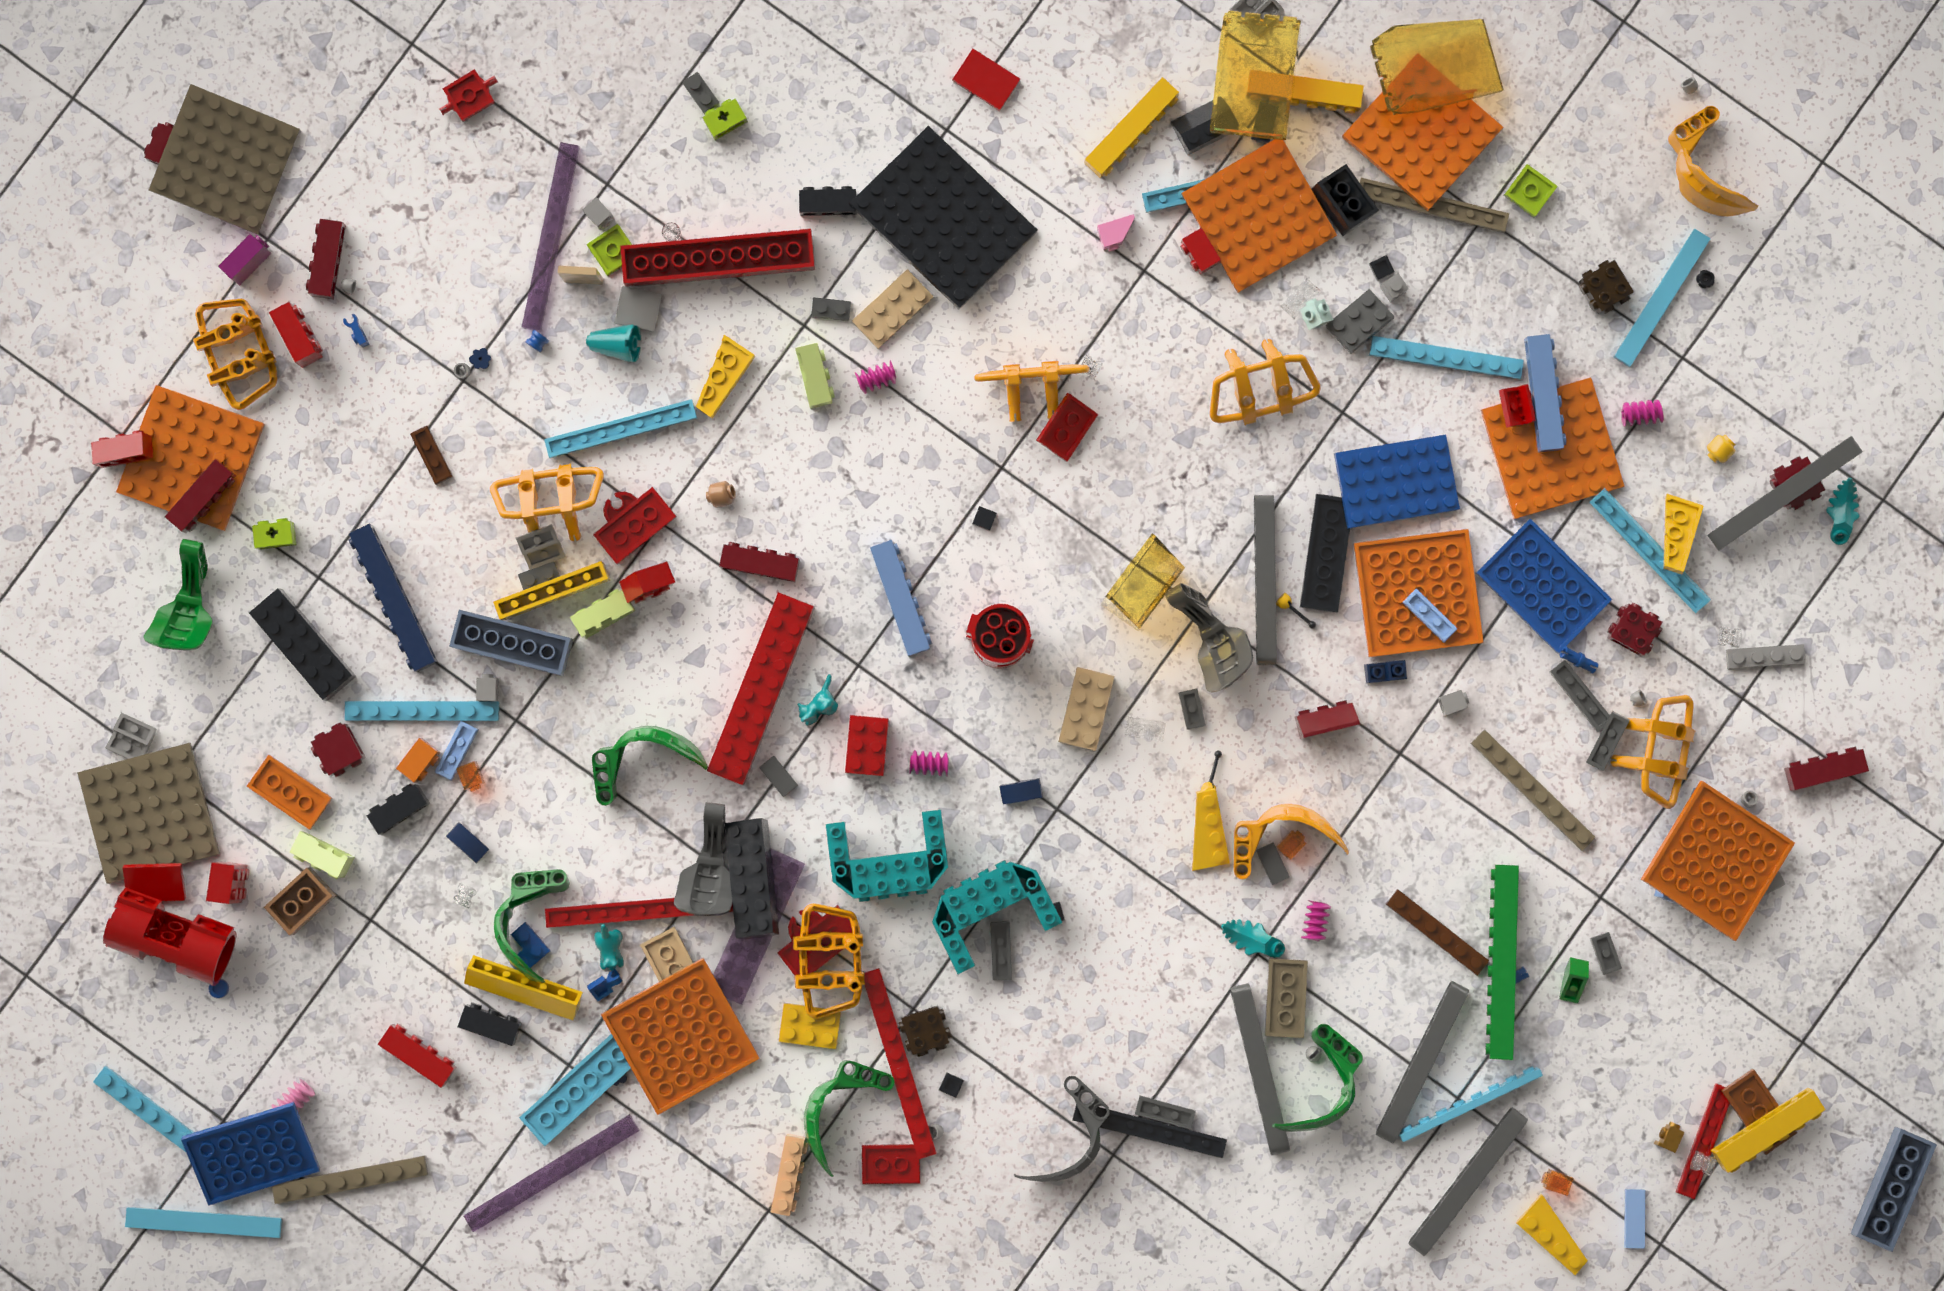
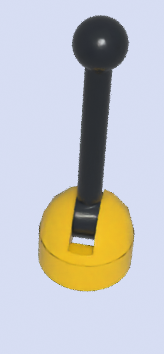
[1276,592,1316,629]
[1200,750,1222,791]

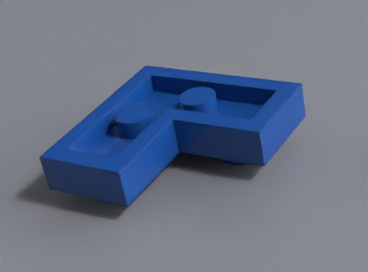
[510,922,551,970]

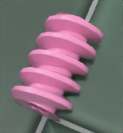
[271,1079,315,1112]

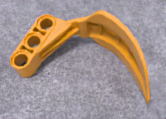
[1668,106,1759,216]
[1234,804,1349,879]

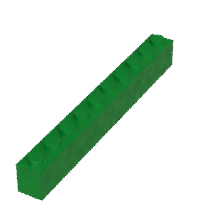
[1485,864,1519,1060]

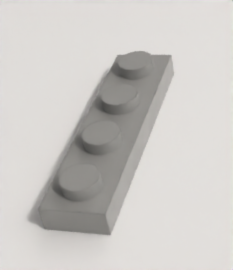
[1726,644,1805,669]

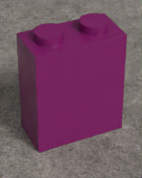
[218,234,272,286]

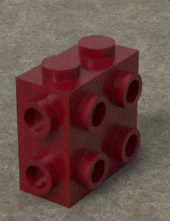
[144,122,174,165]
[1769,456,1826,510]
[1607,603,1663,657]
[311,722,366,778]

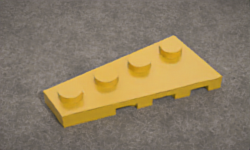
[696,335,756,419]
[1663,494,1703,575]
[1192,788,1230,871]
[1516,1194,1588,1275]

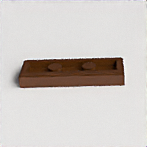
[410,425,453,485]

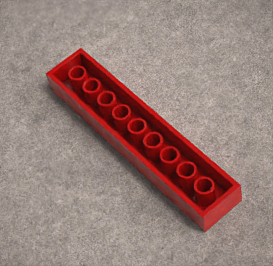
[620,229,815,287]
[707,592,815,785]

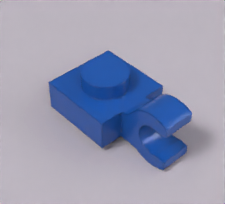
[343,314,370,348]
[587,969,623,1002]

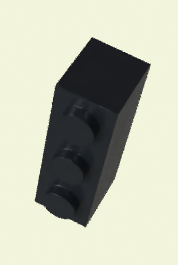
[799,186,857,216]
[366,783,430,835]
[457,1002,522,1046]

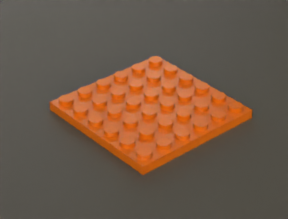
[1342,53,1503,211]
[1181,136,1337,293]
[1480,377,1625,519]
[116,385,265,531]
[1354,529,1484,657]
[1640,781,1795,941]
[601,957,760,1115]

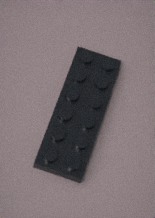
[1299,494,1350,613]

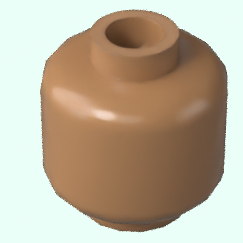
[706,481,736,508]

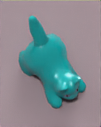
[797,674,838,726]
[594,924,624,971]

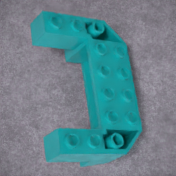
[825,809,948,902]
[932,860,1062,974]

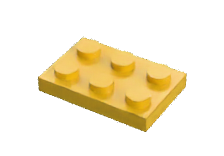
[779,1003,841,1049]

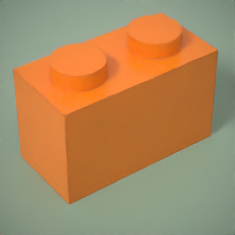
[396,738,440,783]

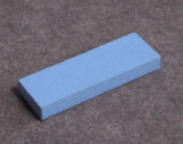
[1402,589,1457,643]
[435,721,479,781]
[1624,1189,1645,1248]

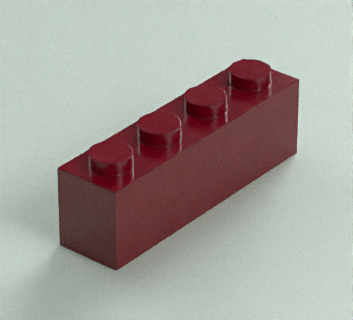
[306,218,346,300]
[165,459,237,533]
[719,542,800,582]
[1784,746,1869,791]

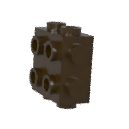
[1579,260,1634,314]
[899,1005,952,1057]

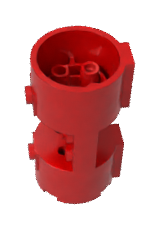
[966,604,1034,669]
[103,887,237,986]

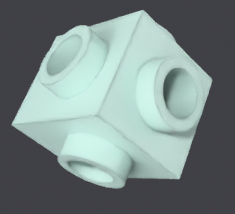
[1300,298,1333,330]

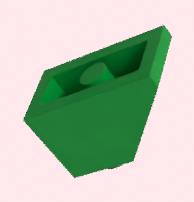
[1559,957,1589,1003]

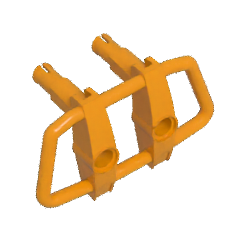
[193,298,277,410]
[1210,339,1321,426]
[974,361,1090,422]
[490,463,604,541]
[1610,695,1696,809]
[793,903,865,1019]

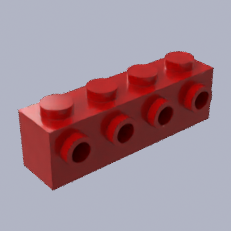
[377,1023,457,1088]

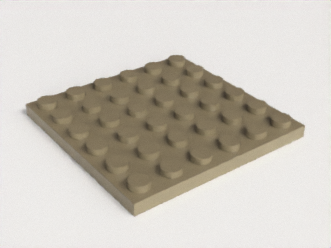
[148,84,300,235]
[77,743,220,884]

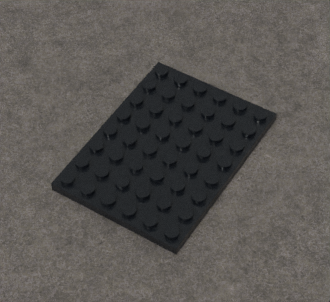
[849,125,1038,310]

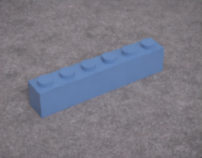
[1524,334,1566,453]
[870,540,932,657]

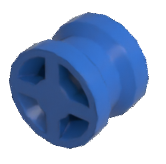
[525,330,549,353]

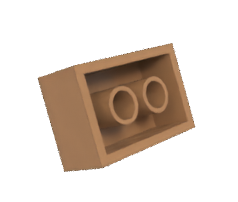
[264,867,337,936]

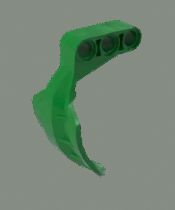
[143,539,212,651]
[592,725,708,806]
[494,869,570,983]
[1272,1024,1363,1132]
[804,1060,895,1177]

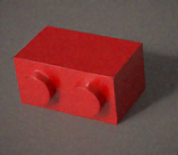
[1180,227,1221,275]

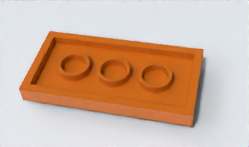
[247,755,333,830]

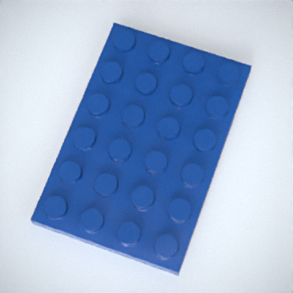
[1334,434,1460,529]
[1476,519,1612,654]
[181,1102,320,1206]

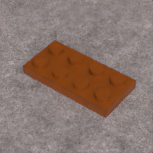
[1721,1069,1797,1155]

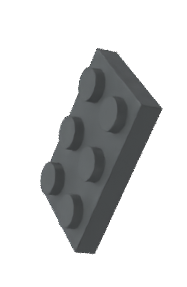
[1326,289,1394,354]

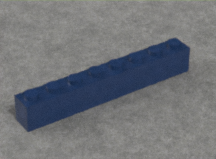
[348,523,438,672]

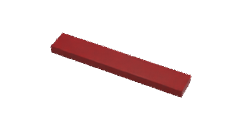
[1675,1083,1730,1200]

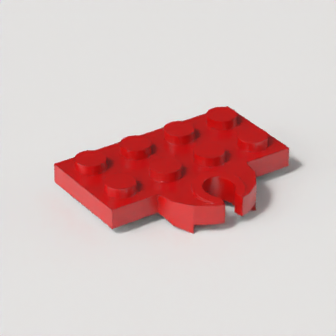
[593,487,677,565]
[777,905,853,975]

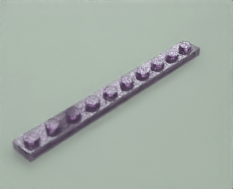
[521,142,580,332]
[463,1114,640,1232]

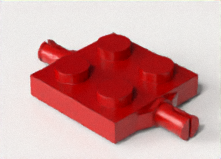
[439,69,498,122]

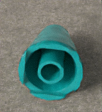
[586,324,641,363]

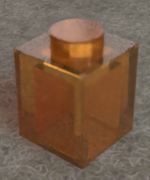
[456,761,485,792]
[1276,830,1307,860]
[1541,1168,1574,1196]

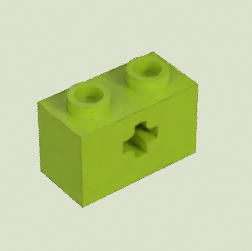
[702,99,748,141]
[252,518,297,550]

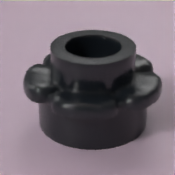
[1696,270,1715,289]

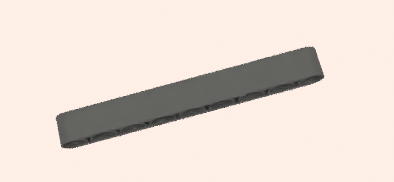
[1707,436,1863,551]
[1254,495,1277,665]
[1375,981,1469,1144]
[1230,983,1290,1155]
[1408,1107,1528,1256]

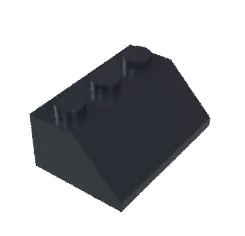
[1170,96,1240,156]
[1311,164,1379,236]

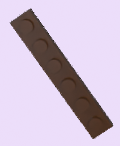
[1386,889,1489,976]

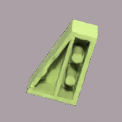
[795,343,835,409]
[570,589,636,639]
[290,831,355,879]

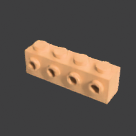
[771,1134,808,1216]

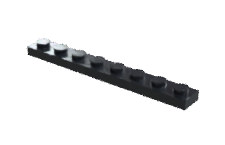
[1072,1104,1227,1158]

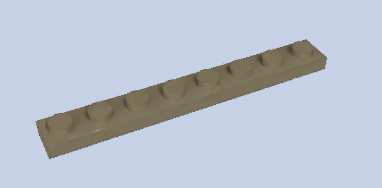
[1360,178,1510,233]
[1470,730,1596,851]
[272,1155,428,1204]

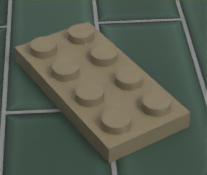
[1265,958,1308,1038]

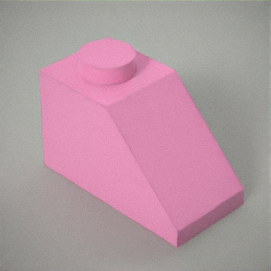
[1097,214,1135,251]

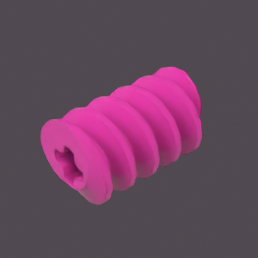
[855,360,897,394]
[1621,399,1664,427]
[909,750,949,777]
[1301,900,1331,941]

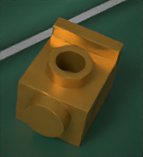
[1654,1121,1685,1153]

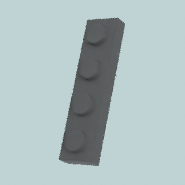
[1549,660,1610,732]

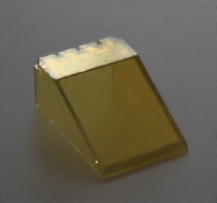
[1210,11,1301,140]
[1370,19,1504,115]
[1101,533,1185,631]

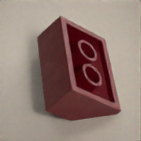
[1295,700,1360,739]

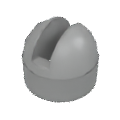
[1681,77,1698,94]
[340,278,356,294]
[454,363,471,378]
[1630,690,1647,707]
[1741,791,1758,807]
[1306,1046,1322,1062]
[928,1124,944,1140]

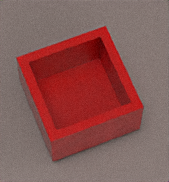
[619,561,676,604]

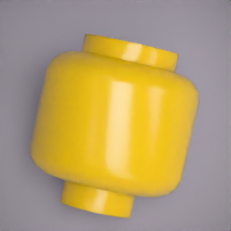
[1707,435,1736,463]

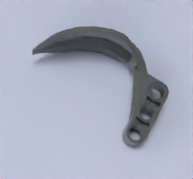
[1165,583,1253,693]
[674,802,732,916]
[1014,1076,1110,1182]

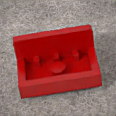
[1499,384,1536,428]

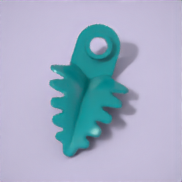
[1826,477,1860,545]
[1221,919,1285,958]

